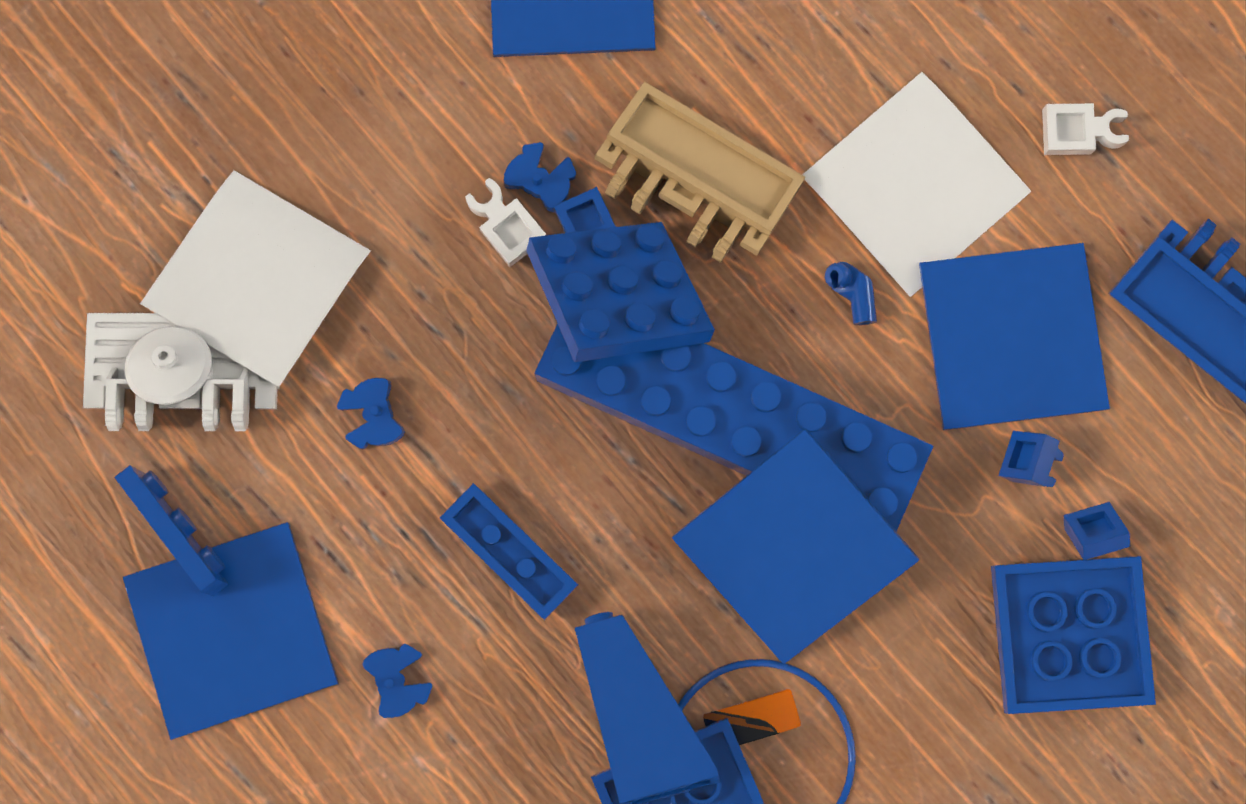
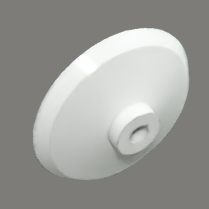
[125,326,212,405]

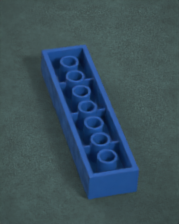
[534,323,934,532]

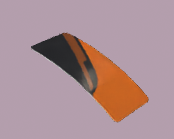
[703,689,801,745]

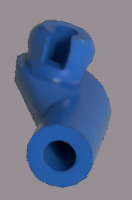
[824,262,877,325]

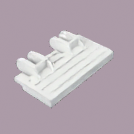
[83,313,280,431]

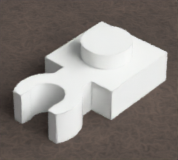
[1042,103,1129,155]
[465,178,546,267]

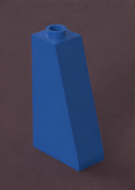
[575,612,720,804]

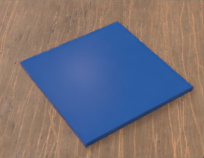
[491,0,655,57]
[919,243,1110,430]
[672,428,919,664]
[123,522,339,740]

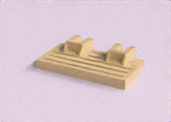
[594,81,806,263]

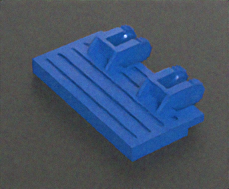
[1108,219,1246,404]

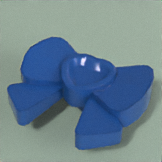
[504,142,576,212]
[337,378,405,449]
[362,644,432,718]

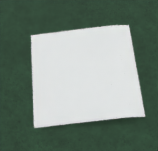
[802,72,1031,297]
[140,170,371,387]

